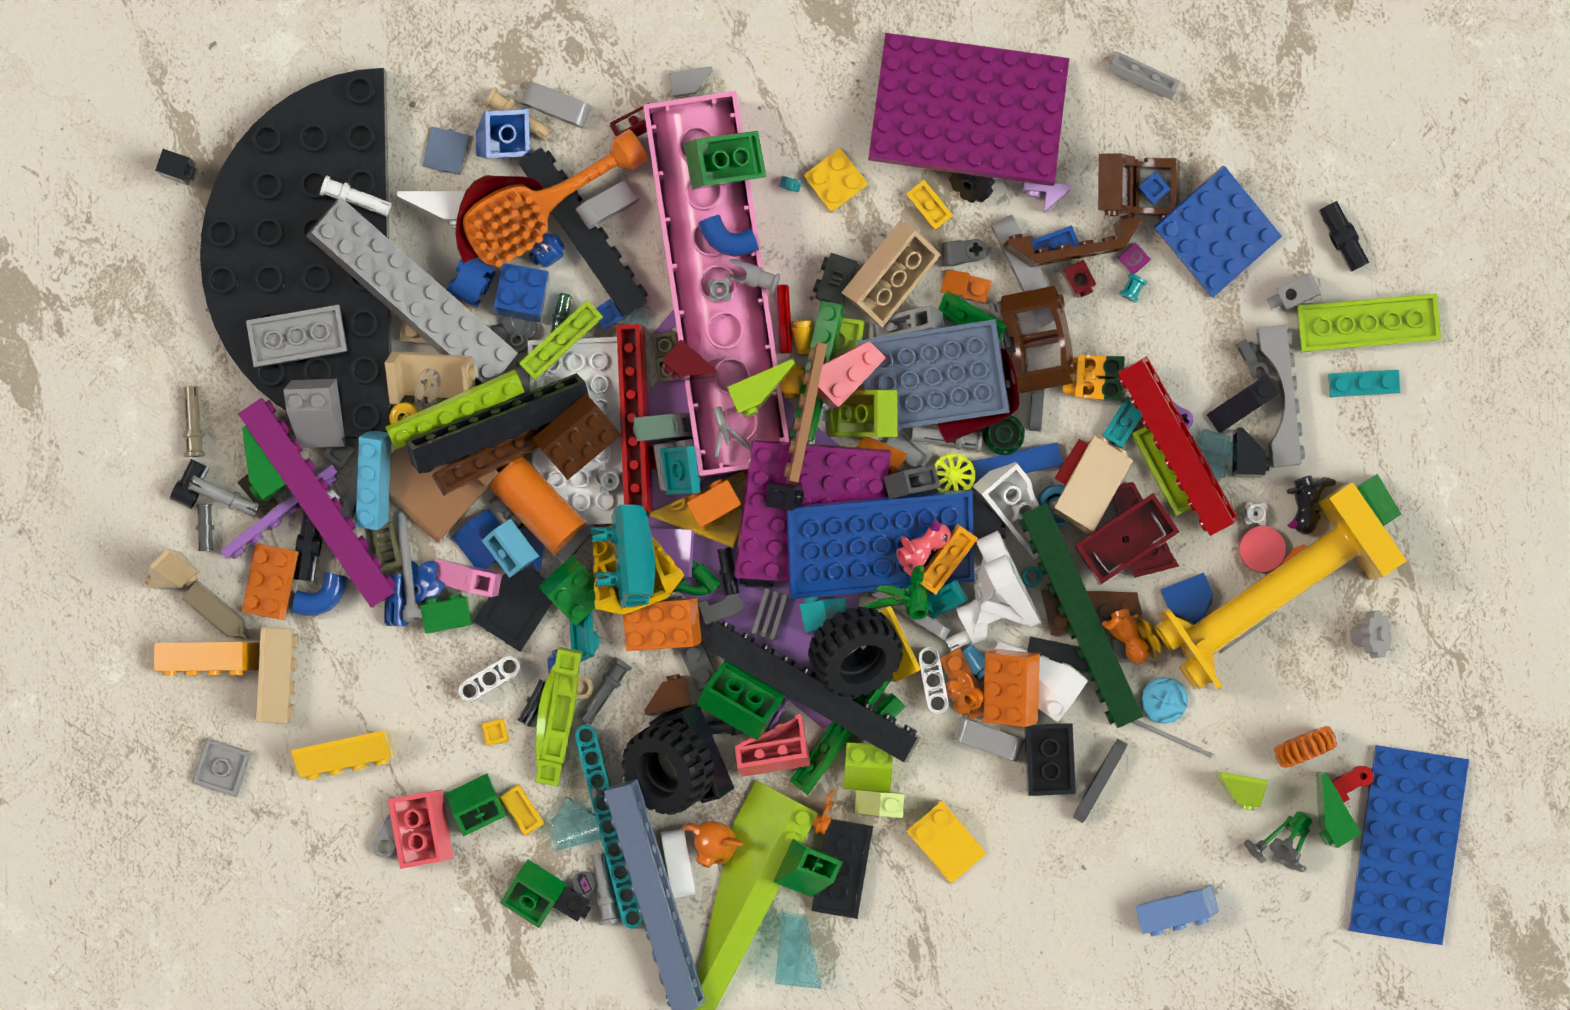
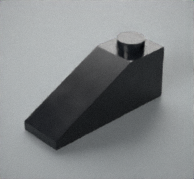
[1206,374,1280,434]

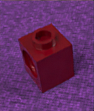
[1061,259,1096,298]

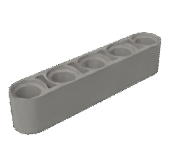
[991,214,1054,327]

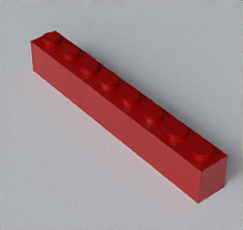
[616,324,653,512]
[1118,356,1239,536]

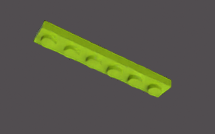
[385,369,525,450]

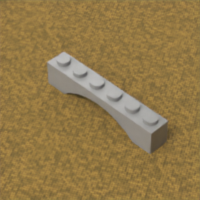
[1256,324,1305,468]

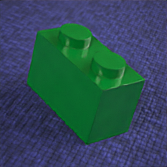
[420,594,473,634]

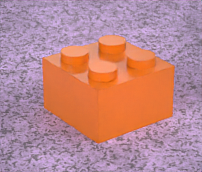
[687,479,742,529]

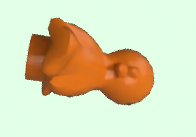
[1102,609,1151,664]

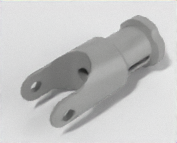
[725,259,781,294]

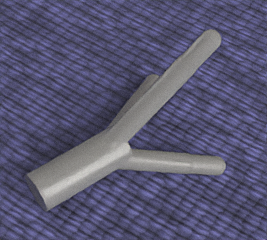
[712,406,751,458]

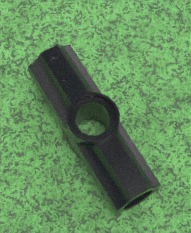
[1319,201,1369,272]
[294,510,322,582]

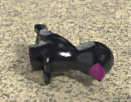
[1286,475,1336,535]

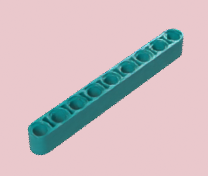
[575,725,643,929]

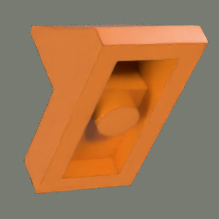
[941,270,992,304]

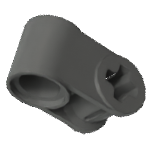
[941,239,986,266]

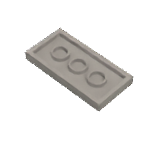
[246,305,348,368]

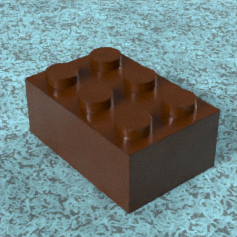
[532,393,621,480]

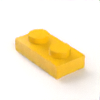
[906,180,953,231]

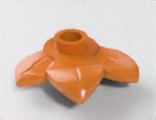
[945,670,984,714]
[812,790,836,835]

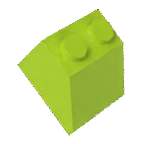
[843,742,893,792]

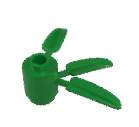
[864,565,929,620]

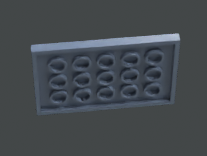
[857,319,1010,429]

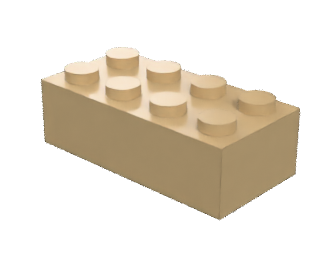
[841,221,941,327]

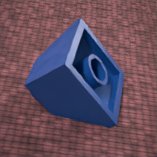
[476,109,530,158]

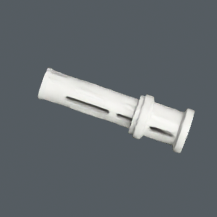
[319,175,392,217]

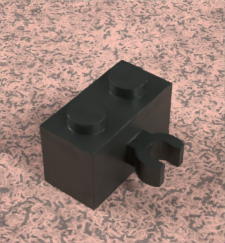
[813,252,857,305]

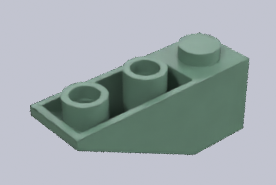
[633,413,693,441]

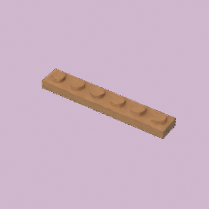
[784,342,827,485]

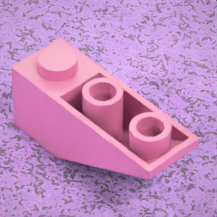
[434,558,502,597]

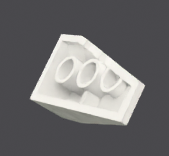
[973,462,1039,560]
[994,641,1089,722]

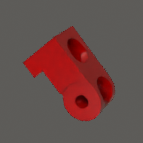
[1332,766,1374,803]

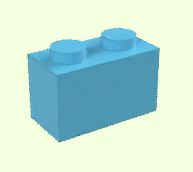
[481,519,539,578]

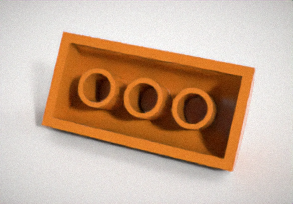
[490,456,588,556]

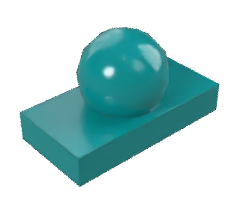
[927,579,969,619]
[569,614,601,662]

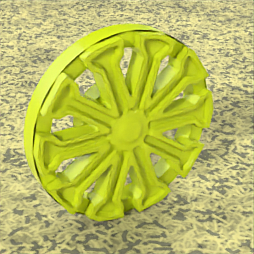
[934,453,975,492]

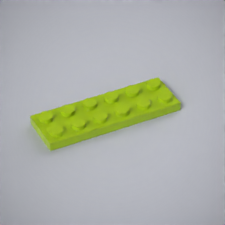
[1296,293,1441,352]

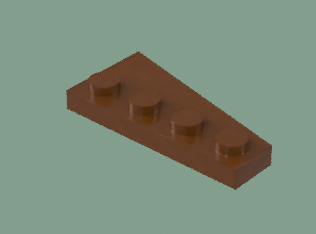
[1041,590,1142,635]

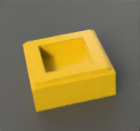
[481,718,510,746]

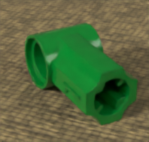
[875,693,906,717]

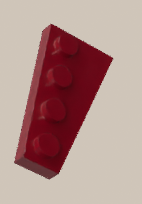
[1113,482,1179,578]

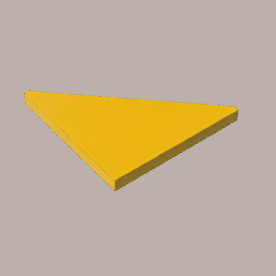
[649,470,748,548]

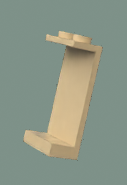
[385,351,477,404]
[1049,435,1133,534]

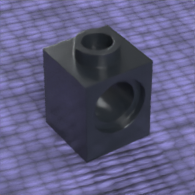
[554,886,592,922]

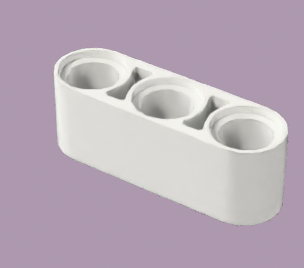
[918,647,948,714]
[458,656,521,701]
[661,828,696,899]

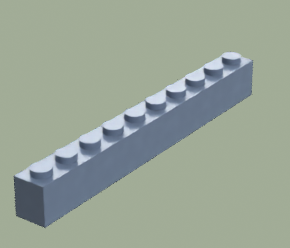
[604,779,706,1010]

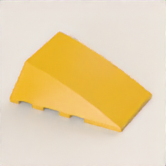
[592,524,684,615]

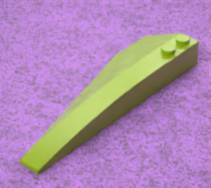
[693,780,818,1010]

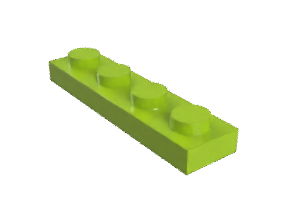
[519,300,603,381]

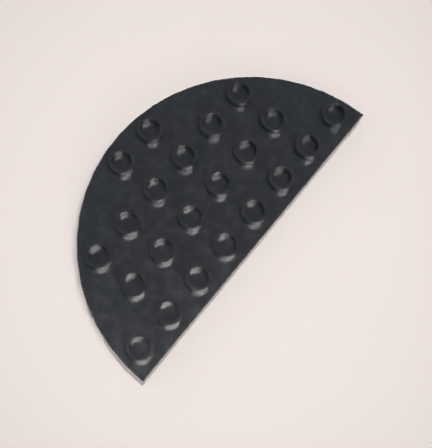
[200,68,393,442]

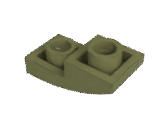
[652,330,680,382]

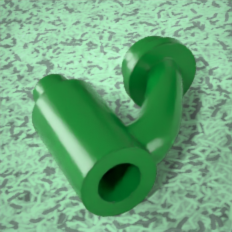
[673,559,721,596]

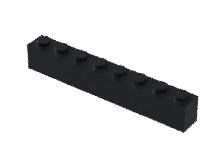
[519,147,648,318]
[405,373,589,474]

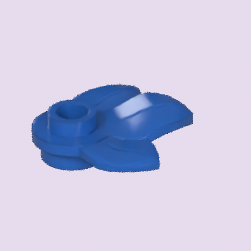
[411,561,445,603]

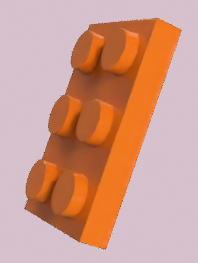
[242,543,298,621]

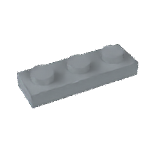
[1108,51,1180,100]

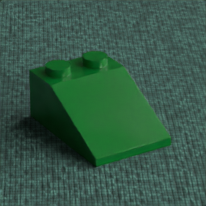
[684,131,767,190]
[242,426,288,502]
[1316,772,1362,848]

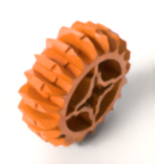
[1274,726,1337,768]

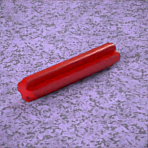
[777,284,792,354]

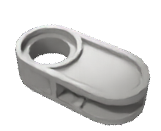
[372,814,396,858]

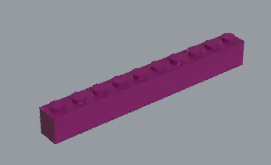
[238,398,396,608]

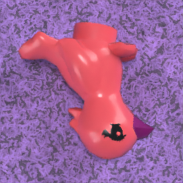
[897,520,951,577]

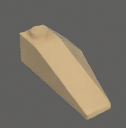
[144,549,200,588]

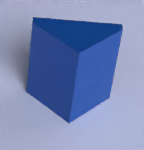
[452,509,501,569]

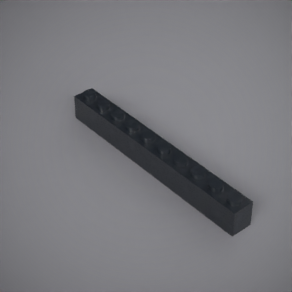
[702,620,921,762]

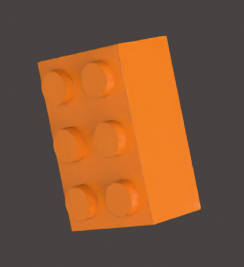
[623,597,702,651]
[983,649,1040,727]

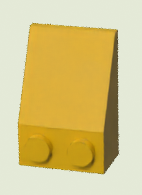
[906,800,987,884]

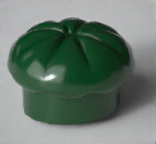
[983,415,1025,455]

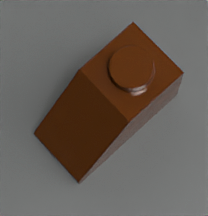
[644,674,692,715]

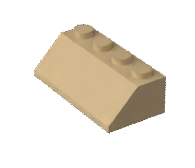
[256,627,299,723]

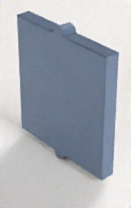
[422,127,469,175]

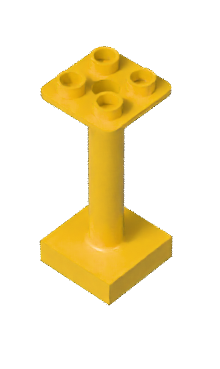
[1152,482,1407,690]

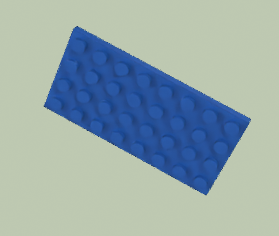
[786,490,975,599]
[1348,745,1469,945]

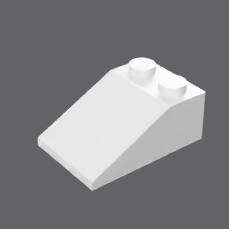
[397,191,466,229]

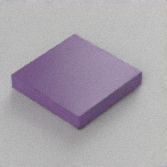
[650,528,694,577]

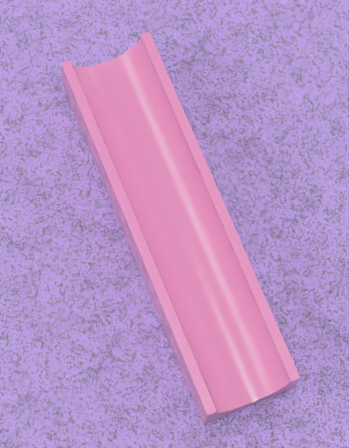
[643,91,789,479]

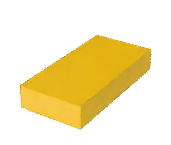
[500,784,544,836]

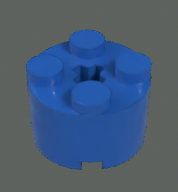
[447,257,497,308]

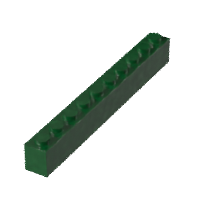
[1018,502,1143,728]

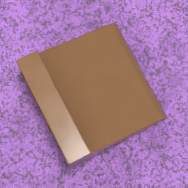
[389,445,499,544]

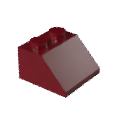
[662,339,718,380]

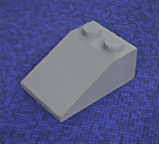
[283,379,346,448]

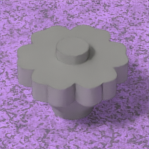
[1350,610,1391,658]

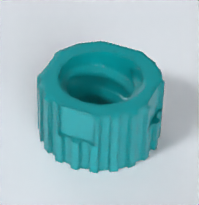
[779,176,802,192]
[1021,566,1042,587]

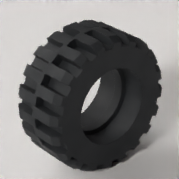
[808,607,903,698]
[622,720,714,815]

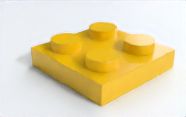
[803,148,868,213]

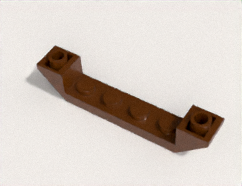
[1003,214,1142,267]

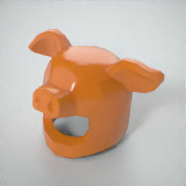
[681,820,744,868]

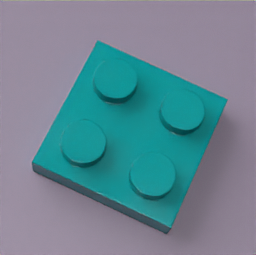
[660,445,700,495]

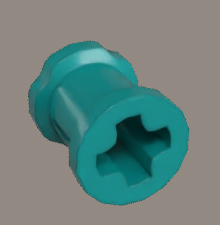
[1119,273,1147,303]

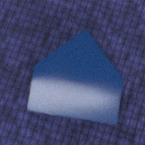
[1160,572,1213,624]

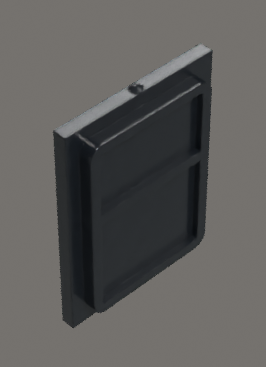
[473,567,553,652]

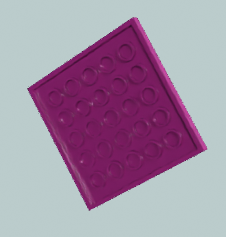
[734,440,891,581]

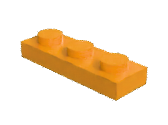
[920,524,978,594]

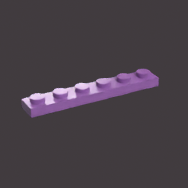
[220,465,339,559]

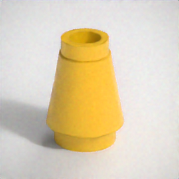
[791,320,814,354]

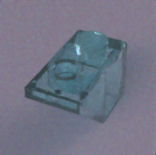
[1198,429,1233,482]

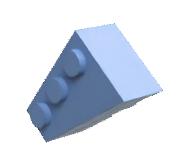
[1135,884,1219,936]

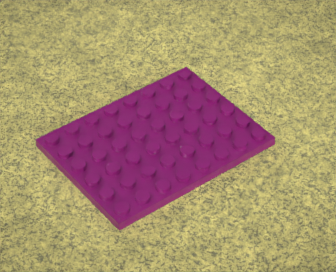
[868,33,1069,186]

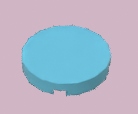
[1141,677,1188,724]

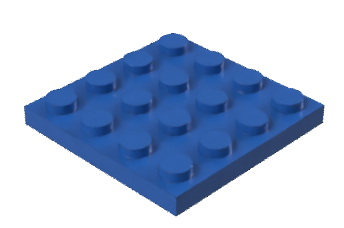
[1153,166,1282,298]

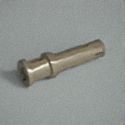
[183,386,205,457]

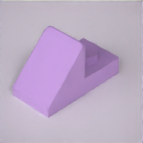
[1022,182,1071,213]

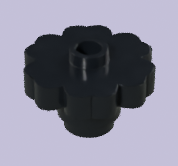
[949,172,995,203]

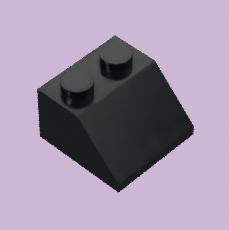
[1232,427,1270,477]

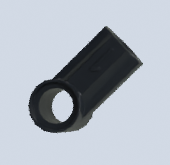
[170,459,210,509]

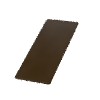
[238,474,278,515]

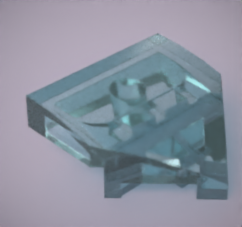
[550,796,601,851]

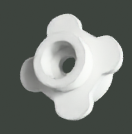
[1244,502,1268,526]

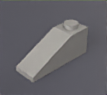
[868,305,944,339]

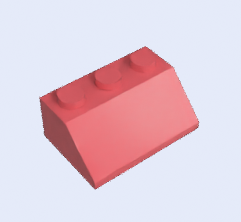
[388,789,454,869]

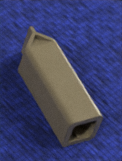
[182,581,250,639]

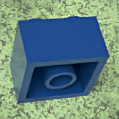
[494,263,549,323]

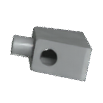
[1266,272,1321,312]

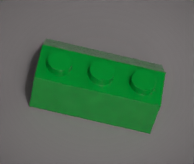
[697,660,785,741]

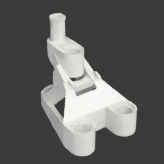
[946,531,1041,652]

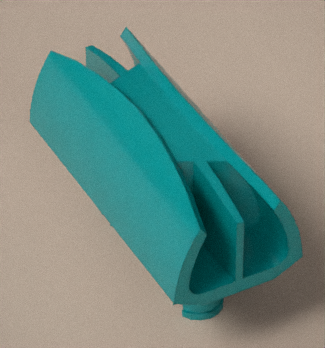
[590,504,655,608]

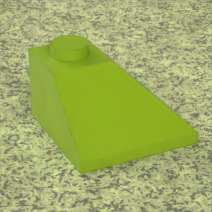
[1215,771,1268,811]

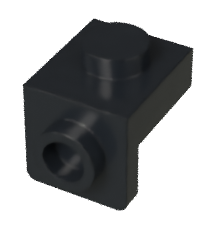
[766,482,804,511]

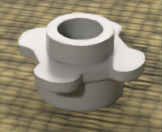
[708,278,732,302]
[598,469,623,494]

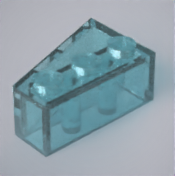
[775,912,822,989]

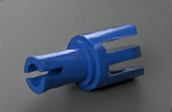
[384,574,408,626]

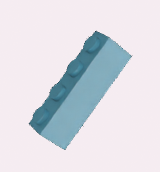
[356,430,391,530]

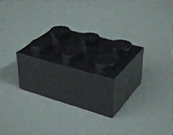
[1024,723,1076,796]

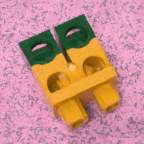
[1062,355,1125,403]

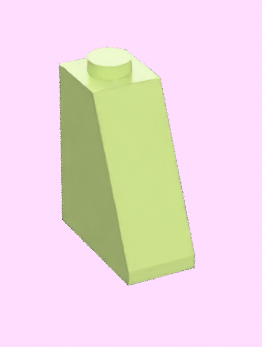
[854,790,904,818]

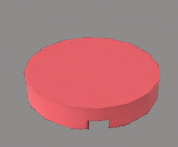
[1239,526,1286,572]

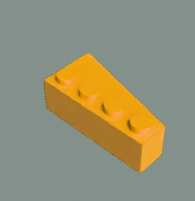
[154,642,260,676]

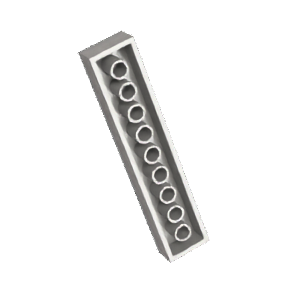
[306,198,518,386]

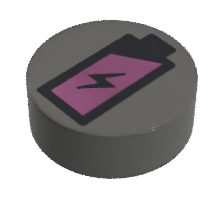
[572,871,596,895]

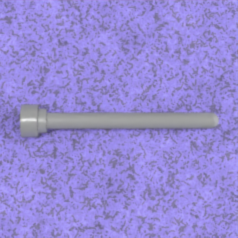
[397,511,422,622]

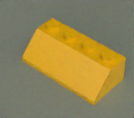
[291,730,394,781]

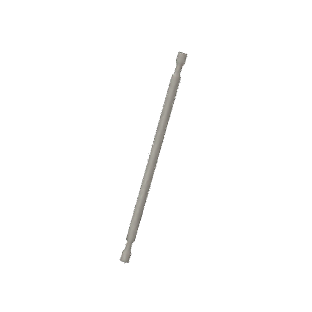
[1131,720,1213,757]

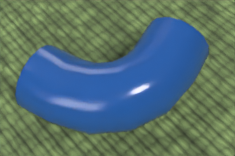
[698,215,759,257]
[292,572,348,616]

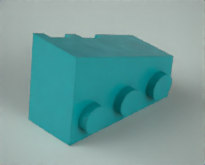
[800,597,847,634]

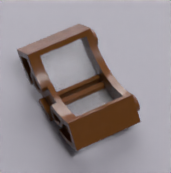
[1098,153,1180,220]
[1000,286,1077,393]

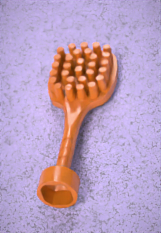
[463,129,648,267]

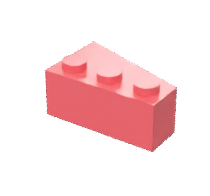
[799,341,886,409]
[735,713,811,777]

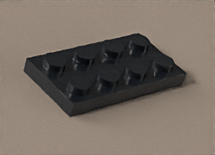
[811,819,873,919]

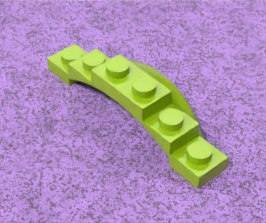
[535,647,582,787]

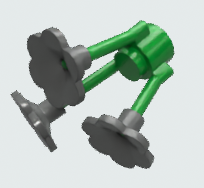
[1244,811,1312,872]

